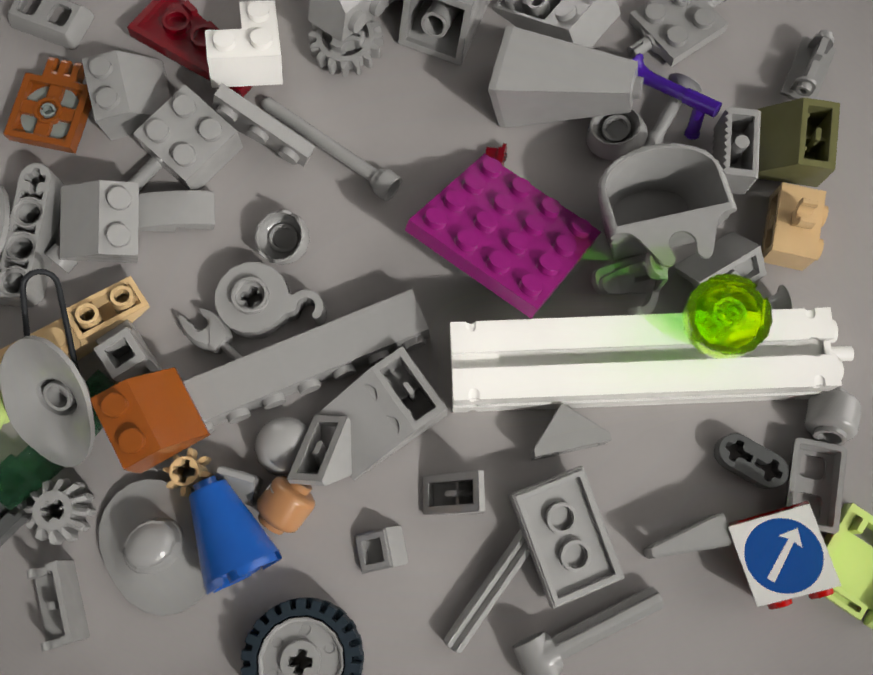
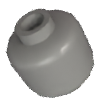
[804,387,861,445]

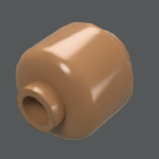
[257,476,315,535]

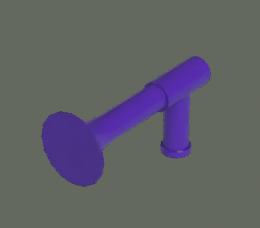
[632,53,722,140]

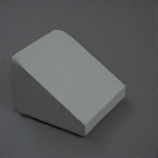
[216,466,263,506]
[355,526,408,574]

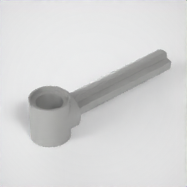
[512,586,664,675]

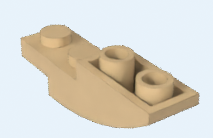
[0,276,150,364]

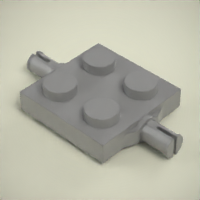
[627,0,728,67]

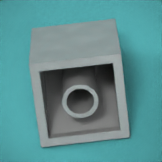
[398,0,490,66]

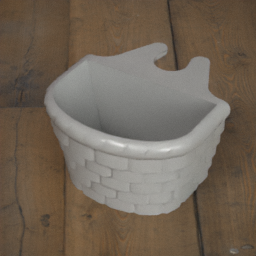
[598,142,737,267]

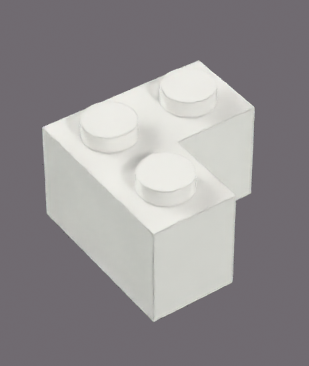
[205,0,283,88]

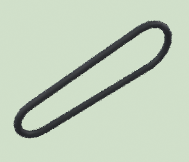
[20,269,80,373]

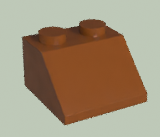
[90,367,211,474]

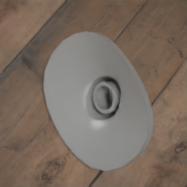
[0,335,95,468]
[99,479,206,616]

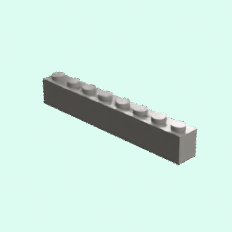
[183,289,430,434]

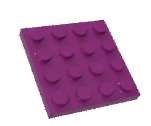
[404,153,601,319]

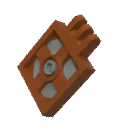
[3,57,92,154]

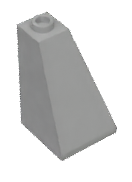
[488,26,644,128]

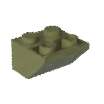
[757,97,840,187]

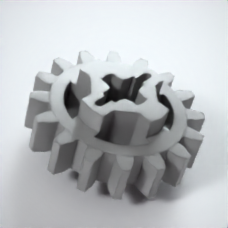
[308,17,384,77]

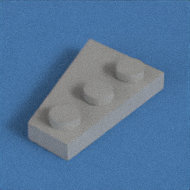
[213,83,316,167]

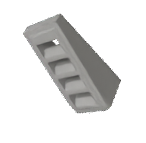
[643,513,732,559]

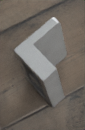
[675,232,767,306]

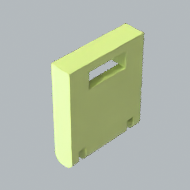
[824,503,873,630]

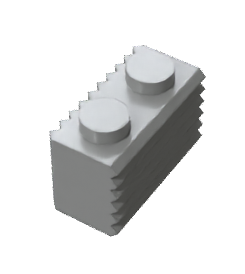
[712,107,761,195]

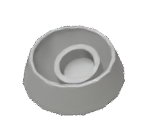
[586,108,648,160]

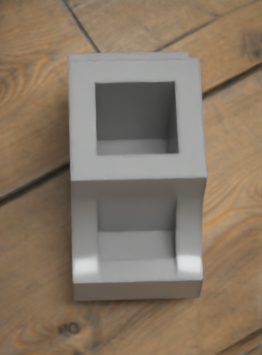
[93,319,162,383]

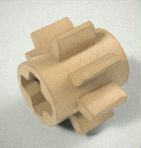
[162,448,215,497]

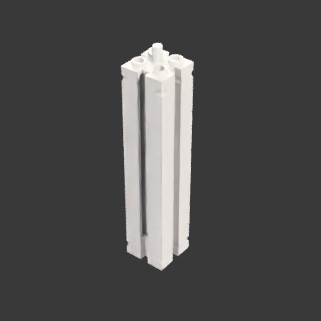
[450,307,854,413]

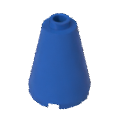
[188,476,283,595]

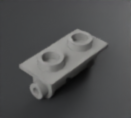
[780,30,837,100]

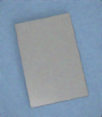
[509,466,625,609]

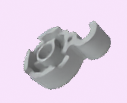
[215,262,327,339]

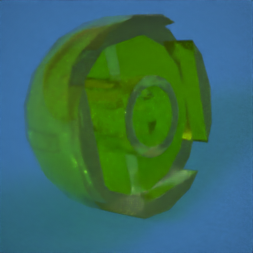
[682,274,773,359]

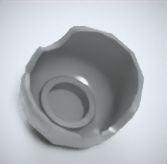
[254,209,310,265]
[254,417,308,475]

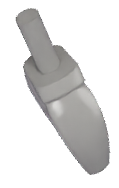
[177,308,243,361]

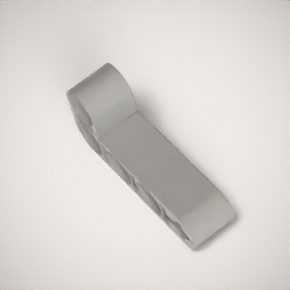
[0,163,65,307]

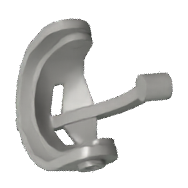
[591,251,669,315]

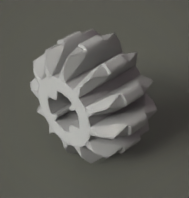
[23,477,97,545]

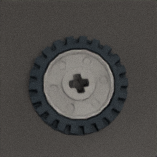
[241,597,364,675]

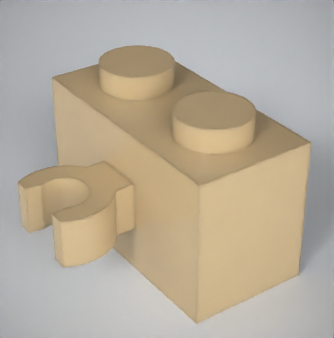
[761,182,829,271]

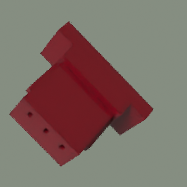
[485,143,507,166]

